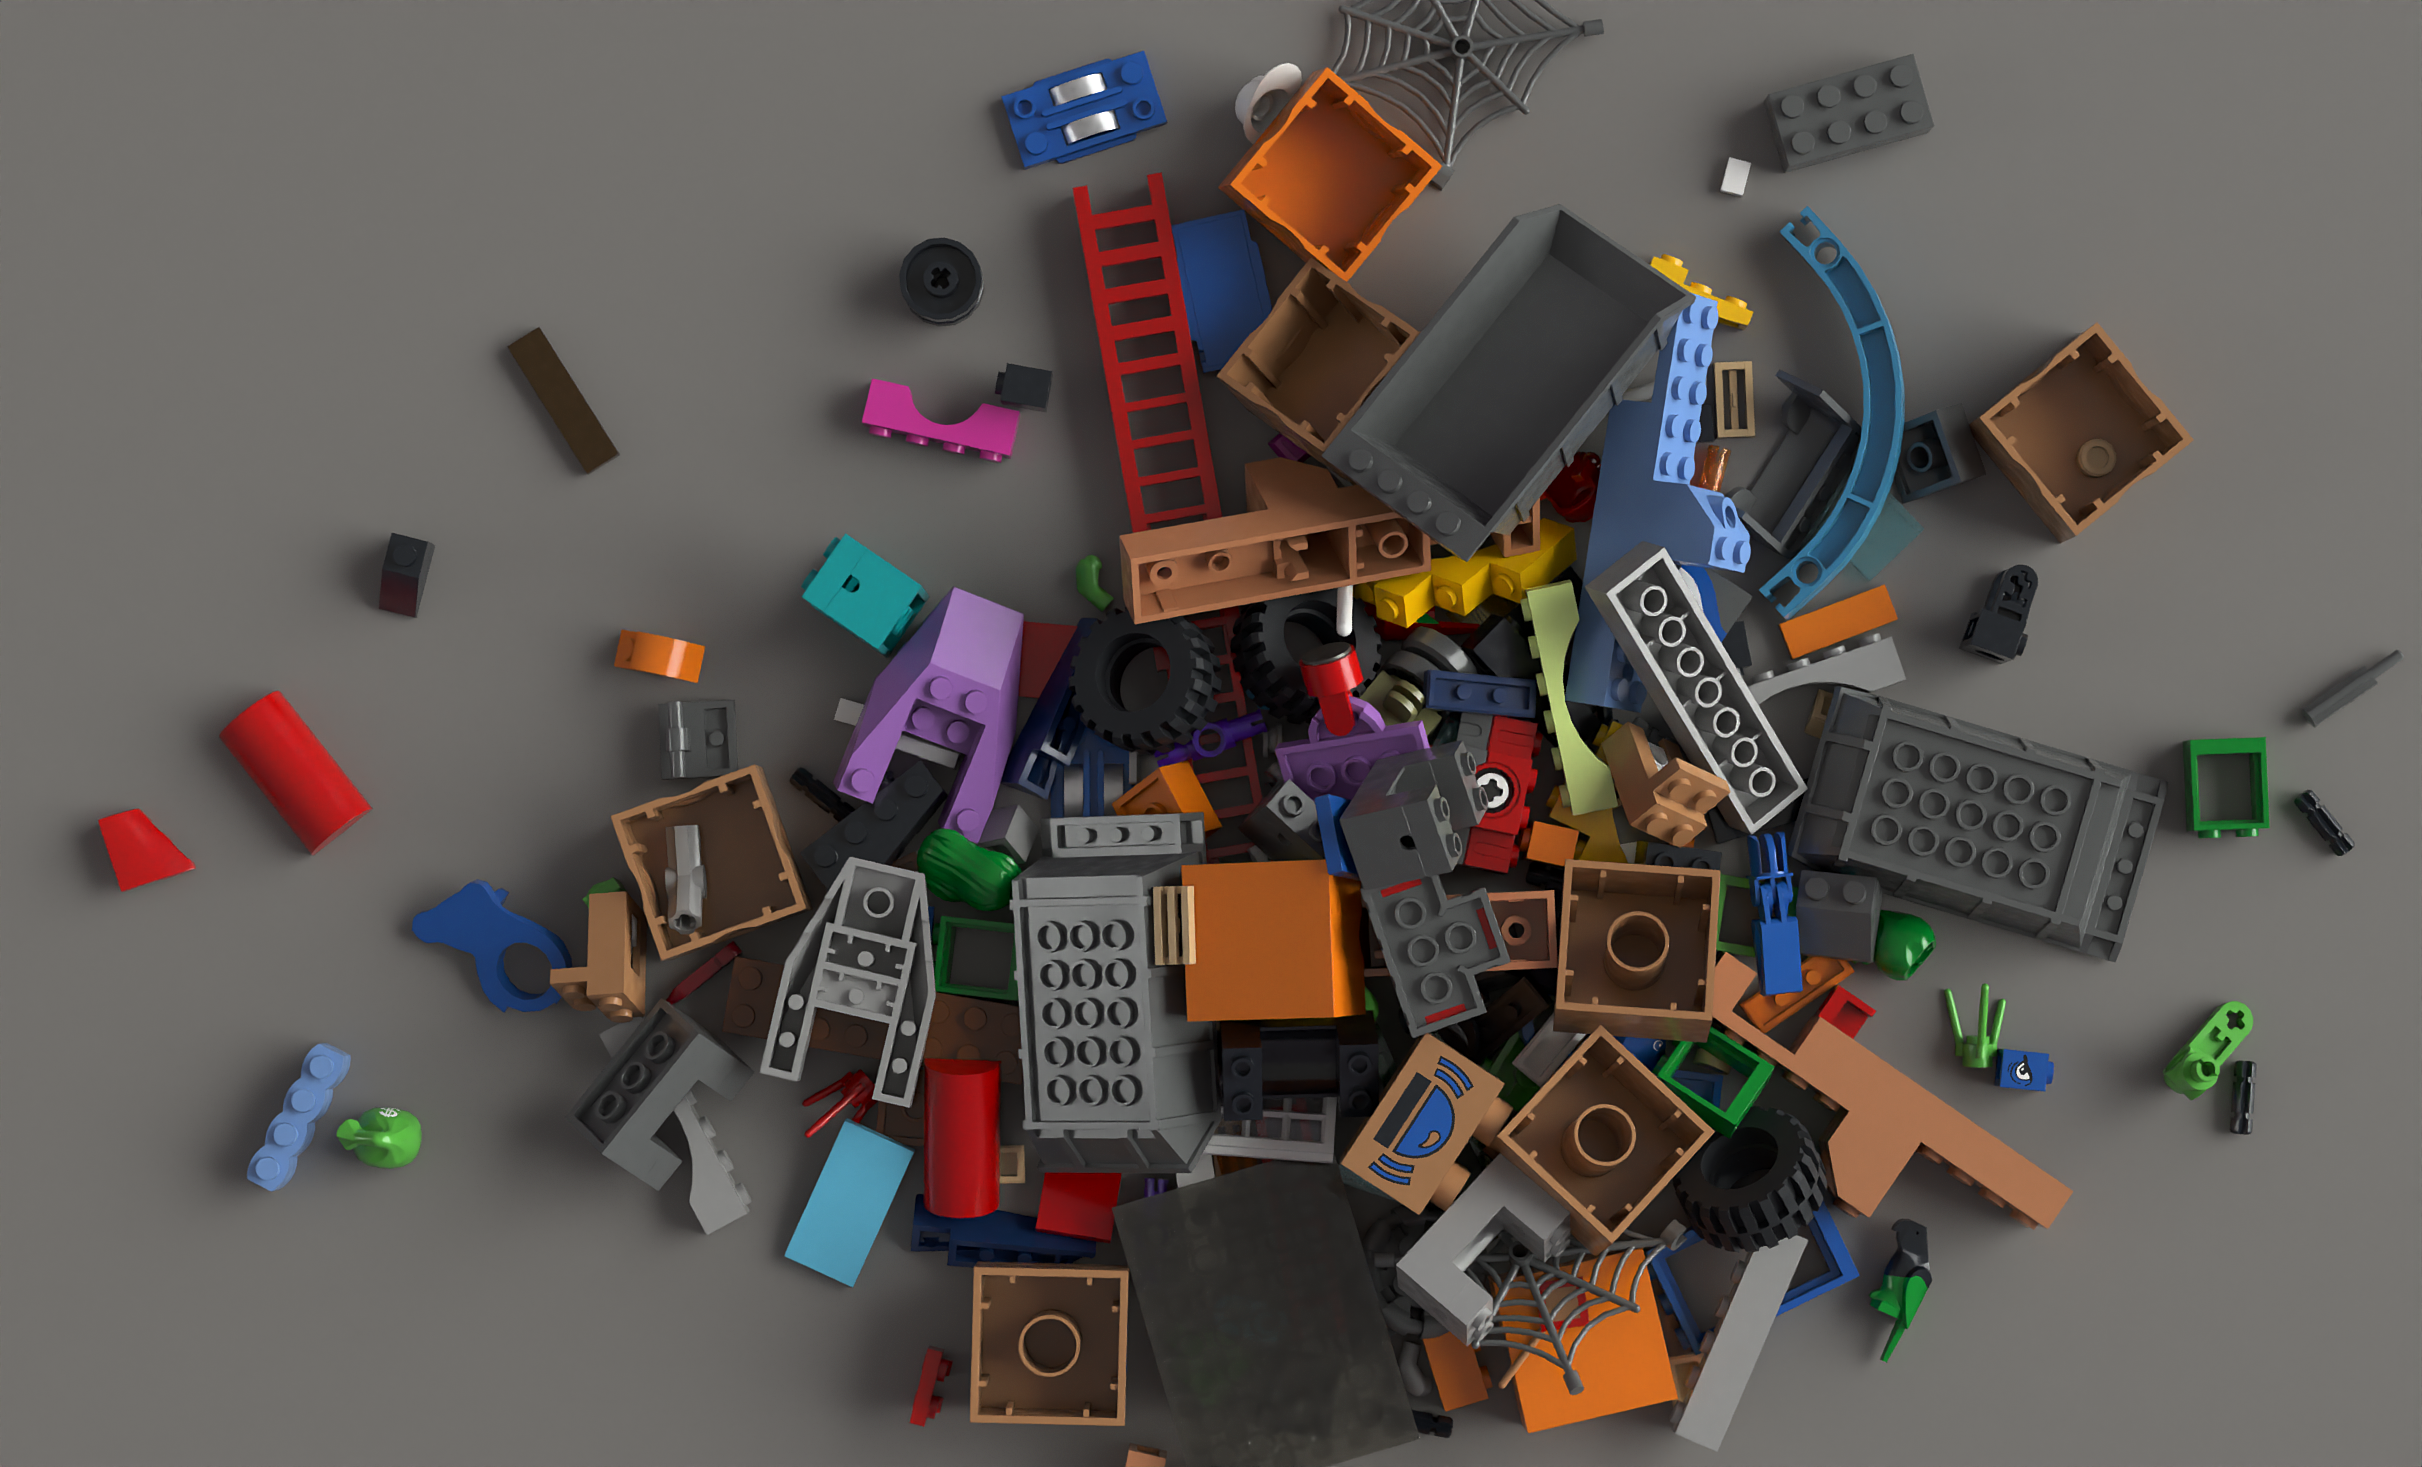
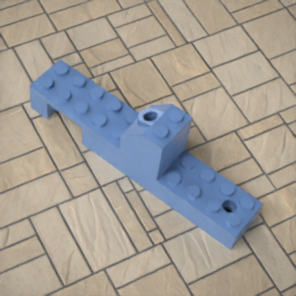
[1565,292,1751,713]

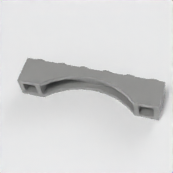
[1747,633,1906,705]
[599,1016,752,1235]

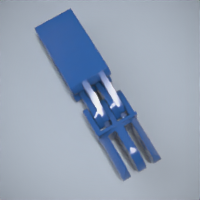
[1746,832,1803,997]

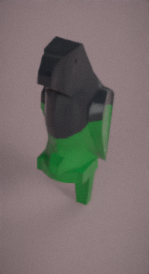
[1868,1219,1932,1363]

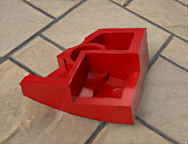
[98,808,196,892]

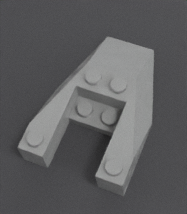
[759,857,936,1108]

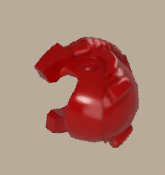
[1540,451,1601,523]

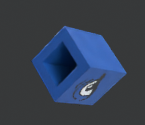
[1994,1048,2054,1092]

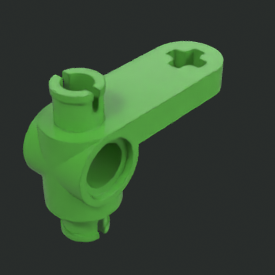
[2163,1001,2253,1100]

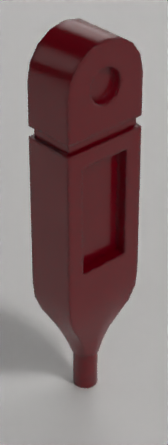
[666,941,743,1005]

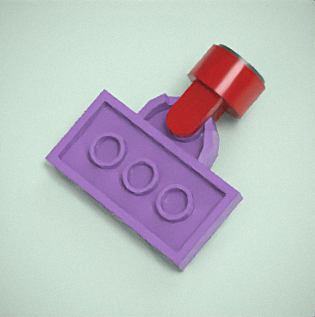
[1275,642,1430,802]

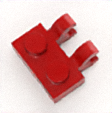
[909,1346,953,1427]

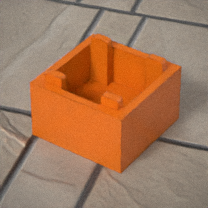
[1112,761,1222,839]

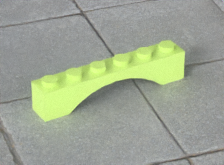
[1520,580,1618,816]

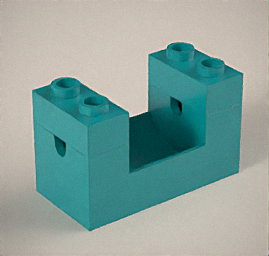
[801,533,930,658]

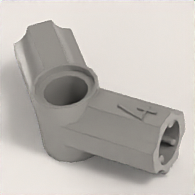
[665,825,707,934]

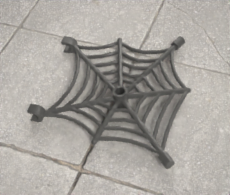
[1332,0,1604,191]
[1375,1189,1687,1395]

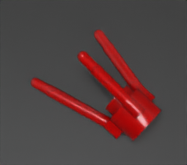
[802,1069,877,1138]

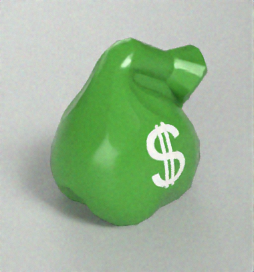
[337,1107,422,1169]

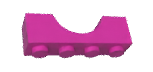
[862,378,1021,463]

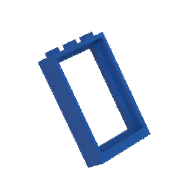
[1643,1201,1860,1355]

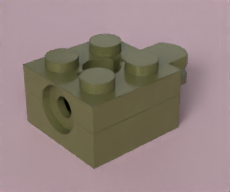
[1358,670,1442,741]

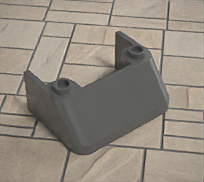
[1724,369,1862,559]

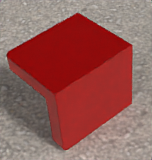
[1813,985,1876,1039]

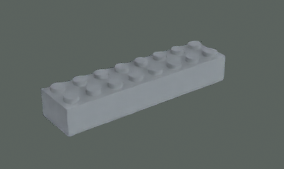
[1585,541,1808,835]

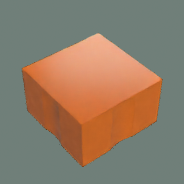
[1218,67,1442,282]
[1181,859,1366,1022]
[1488,1248,1678,1433]

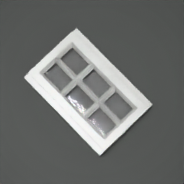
[1202,1064,1337,1163]

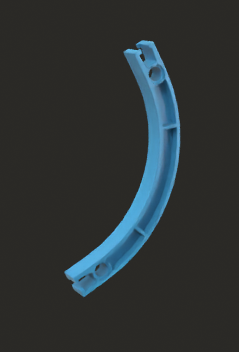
[1759,206,1905,620]

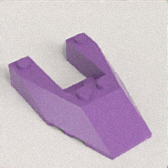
[833,586,1024,844]

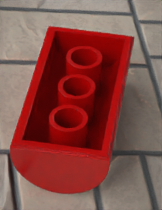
[219,691,373,856]
[924,1058,1001,1218]

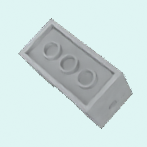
[1396,1153,1571,1347]

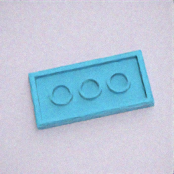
[784,1118,915,1288]

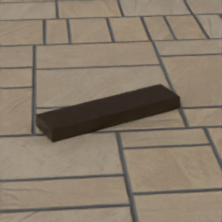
[507,327,620,475]

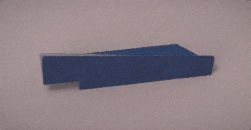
[1000,618,1101,800]
[911,1194,1097,1268]

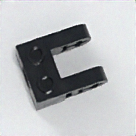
[1959,565,2038,664]

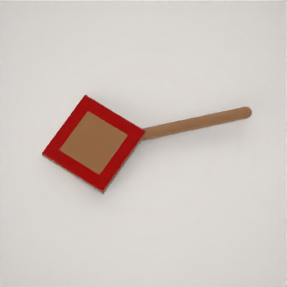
[1498,1276,1589,1389]

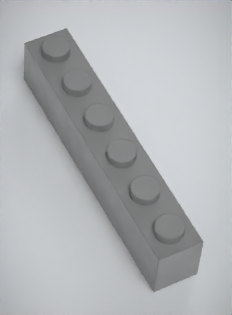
[1669,1235,1808,1452]

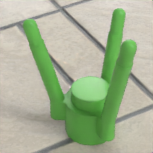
[1944,983,2006,1067]

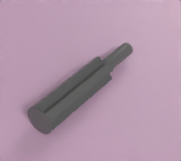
[2301,650,2404,727]

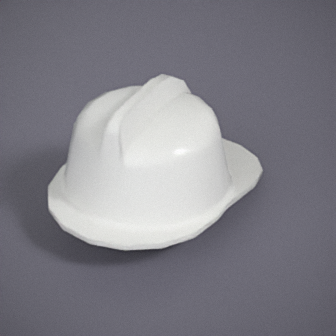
[1235,63,1302,144]

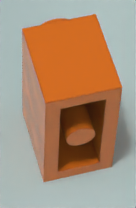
[1517,821,1579,869]
[1422,1331,1493,1412]

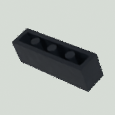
[1461,614,1602,747]

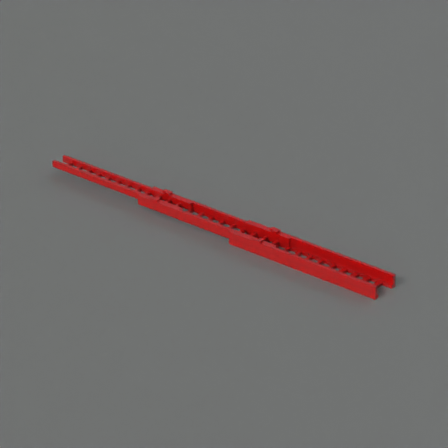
[1072,172,1346,1341]

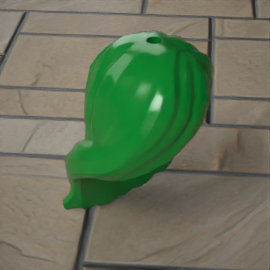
[916,828,1022,911]

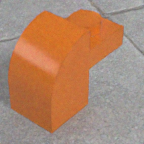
[614,629,706,683]

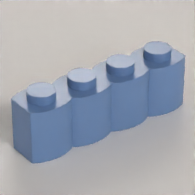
[247,1043,351,1192]

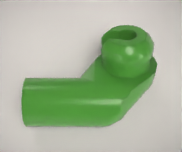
[1076,555,1114,612]

